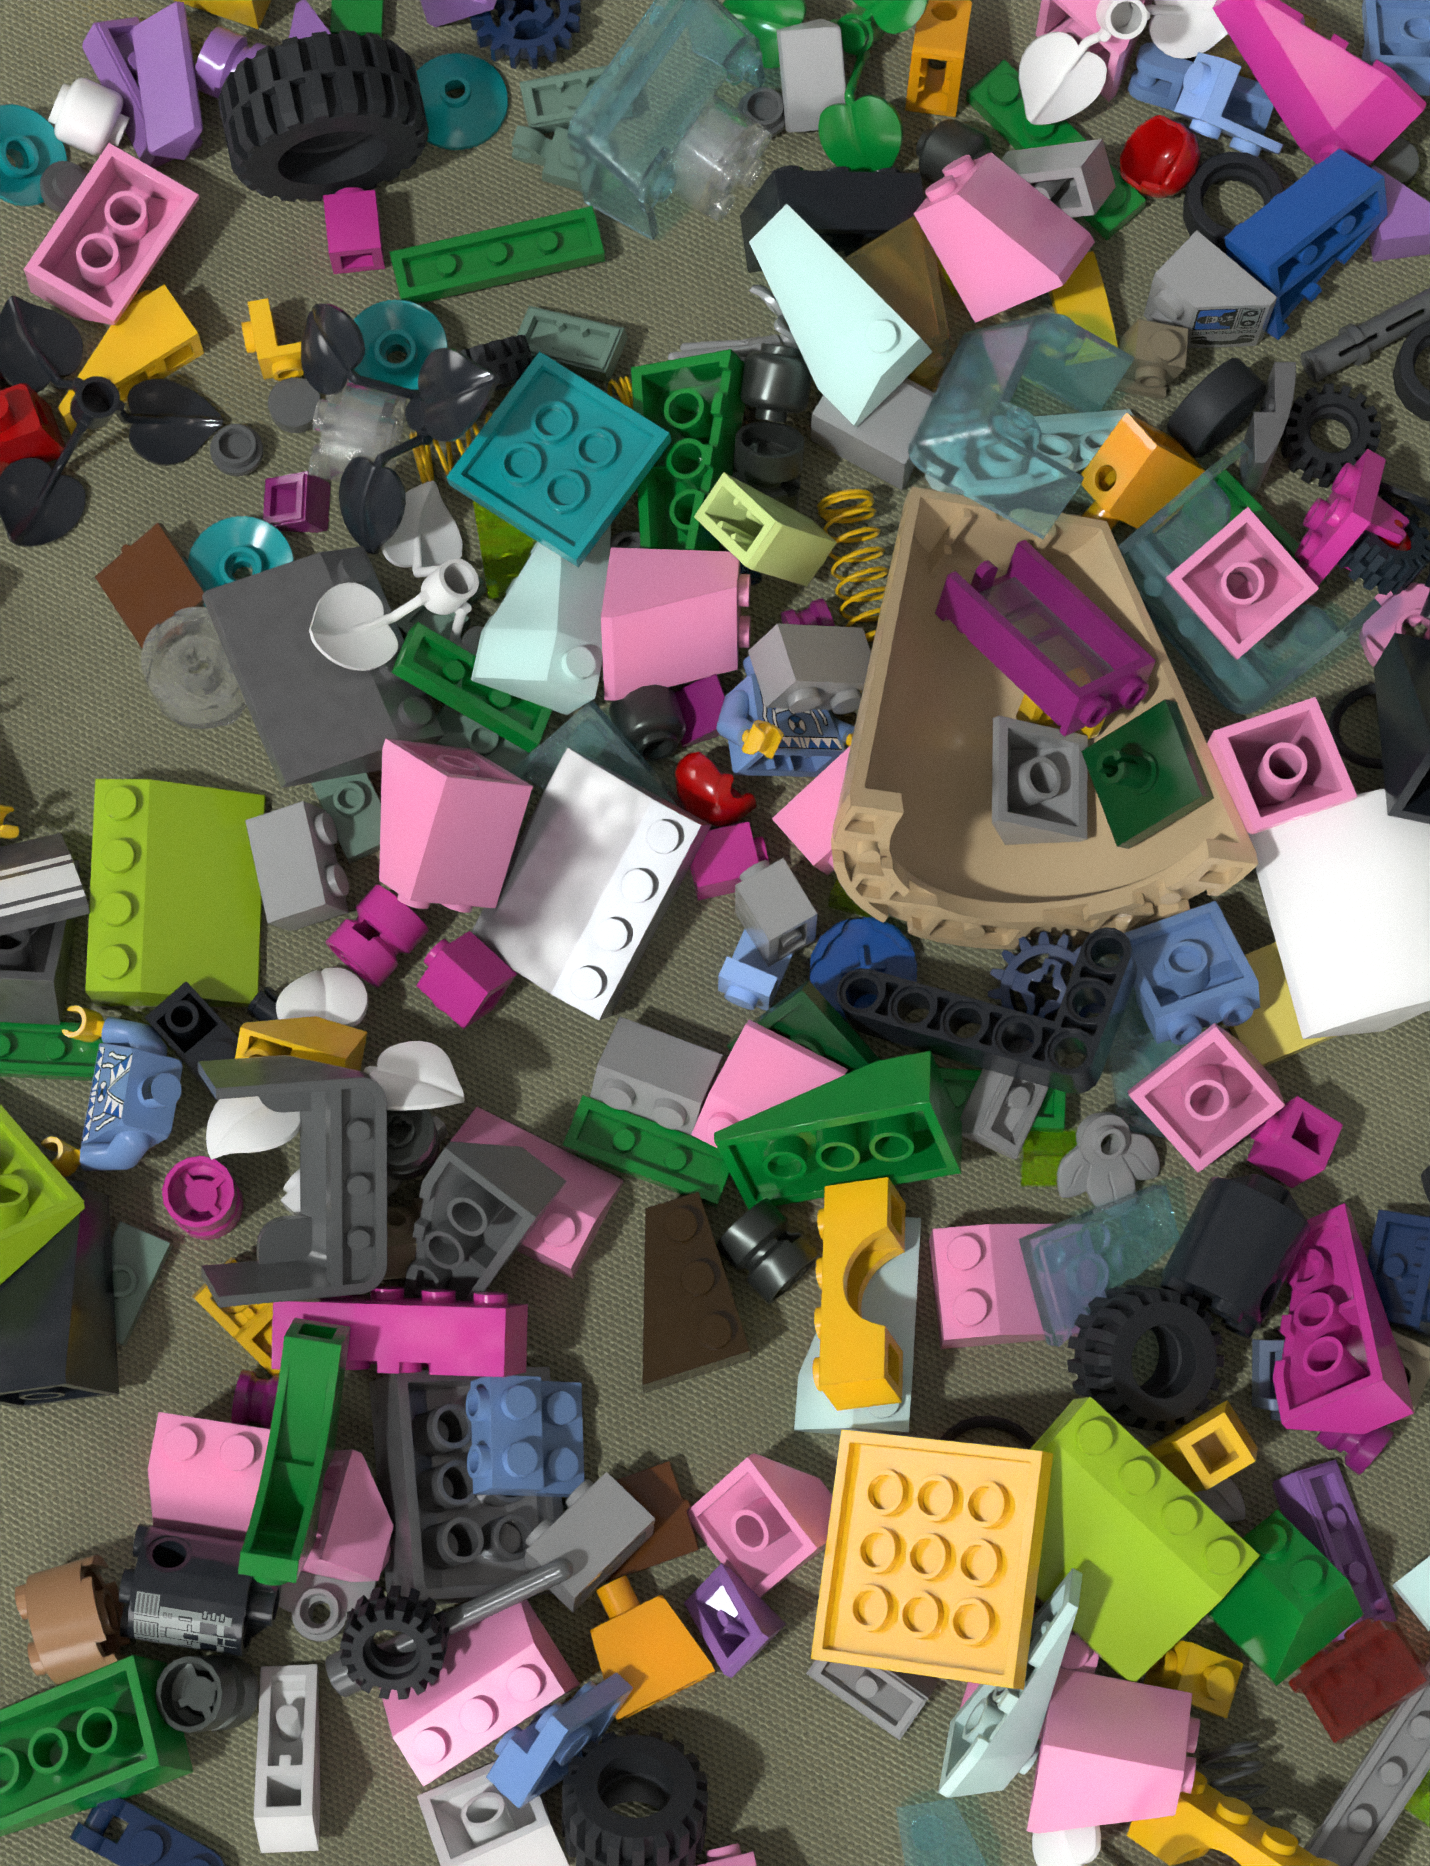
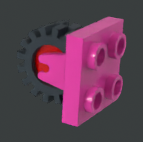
[1295,449,1430,595]

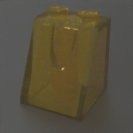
[843,215,950,392]

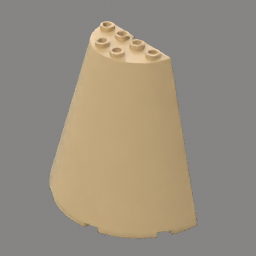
[831,487,1258,950]

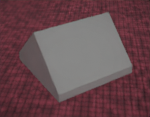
[811,378,946,490]
[992,716,1088,845]

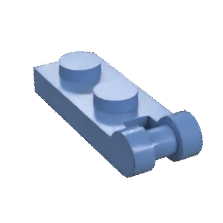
[1128,42,1274,136]

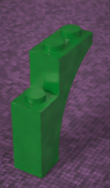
[238,1318,351,1586]

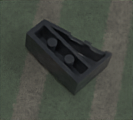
[740,165,925,273]

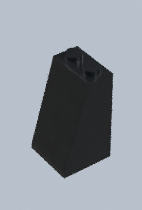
[1374,633,1430,824]
[0,1181,119,1408]

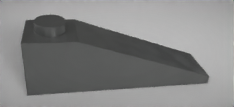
[404,1142,566,1301]

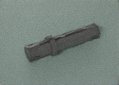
[1300,287,1430,383]

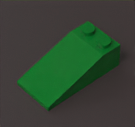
[714,1051,962,1210]
[0,1655,193,1837]

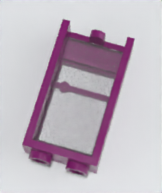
[934,540,1156,737]

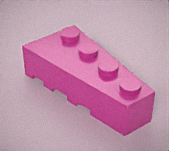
[271,1286,528,1377]

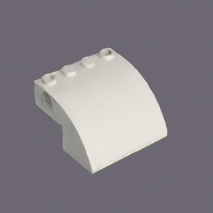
[1248,789,1430,1039]

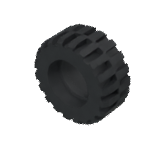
[219,30,429,202]

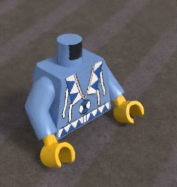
[716,656,855,777]
[41,1005,183,1177]

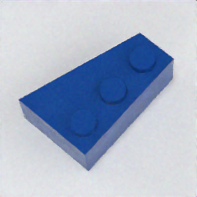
[1224,148,1388,340]

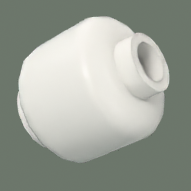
[48,78,130,156]

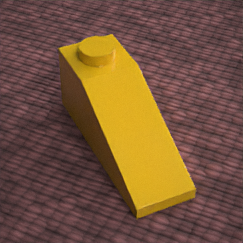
[58,284,204,435]

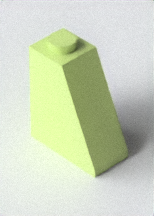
[694,472,837,586]

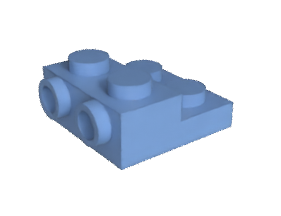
[1362,0,1430,96]
[1117,901,1260,1045]
[466,1375,584,1497]
[486,1673,633,1809]

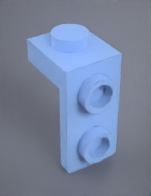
[1174,52,1283,157]
[718,929,794,1011]

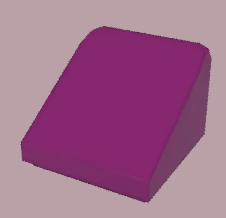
[263,471,330,533]
[675,674,725,748]

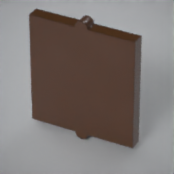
[95,523,207,651]
[606,1461,700,1583]

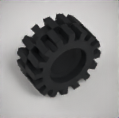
[1280,383,1381,488]
[340,1585,449,1700]

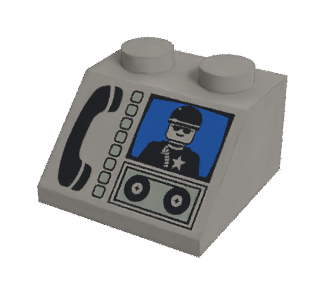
[1143,230,1277,348]

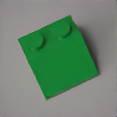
[1207,1510,1364,1686]

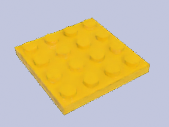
[811,1429,1053,1690]

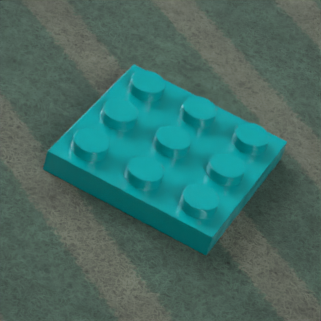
[446,351,672,568]

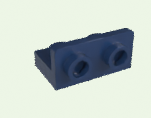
[1367,1209,1430,1338]

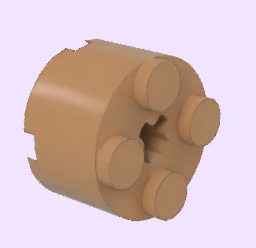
[15,1555,130,1685]

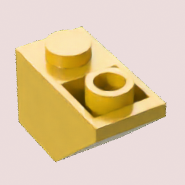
[235,1016,367,1071]

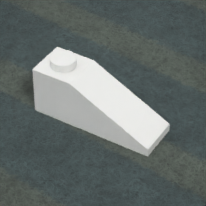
[254,1664,320,1853]

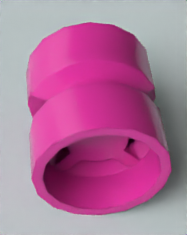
[325,885,429,988]
[162,1156,244,1240]

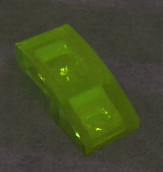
[473,501,534,599]

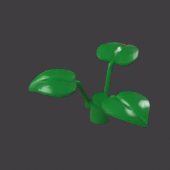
[721,0,929,172]

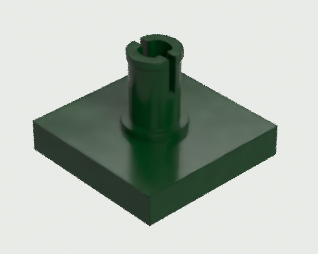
[1081,699,1214,849]
[727,980,880,1074]

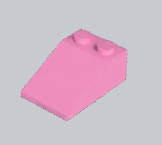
[929,1224,1103,1349]

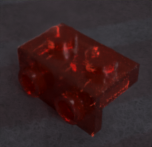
[1288,1618,1430,1744]

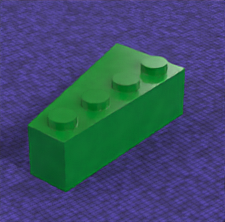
[631,349,746,551]

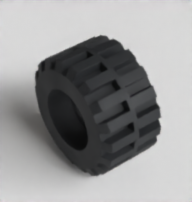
[1067,1285,1224,1432]
[562,1729,708,1866]

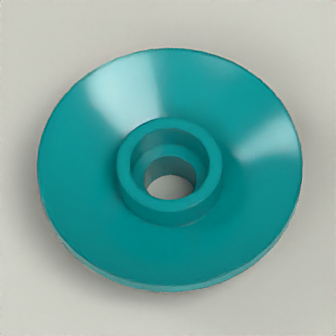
[416,53,508,150]
[0,104,67,206]
[354,300,448,400]
[188,516,294,607]

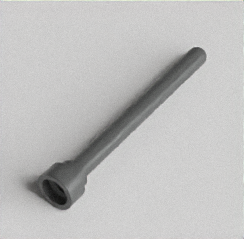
[325,1558,574,1698]

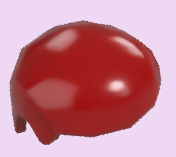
[1120,115,1201,199]
[675,752,757,827]

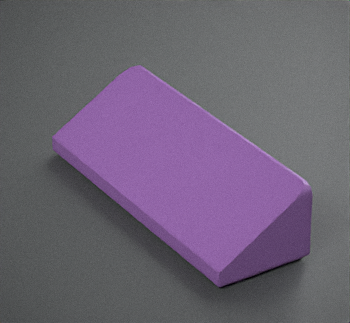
[132,1,203,160]
[82,17,203,168]
[1272,1460,1397,1642]

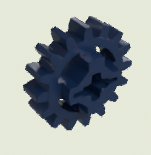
[470,0,581,70]
[988,931,1105,1043]

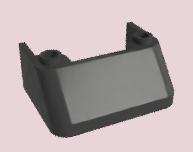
[198,1055,387,1308]

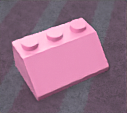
[24,143,199,325]
[450,1107,623,1279]
[379,1599,580,1787]

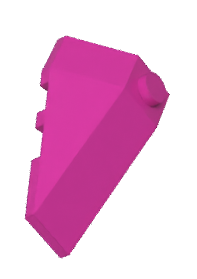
[1212,0,1427,166]
[1273,1203,1414,1435]

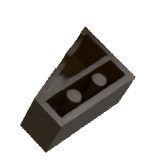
[642,1192,750,1393]

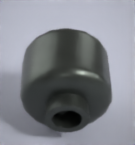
[916,119,996,184]
[740,343,812,423]
[609,684,686,762]

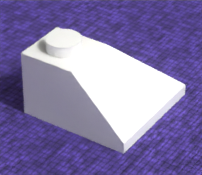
[417,1761,570,1866]

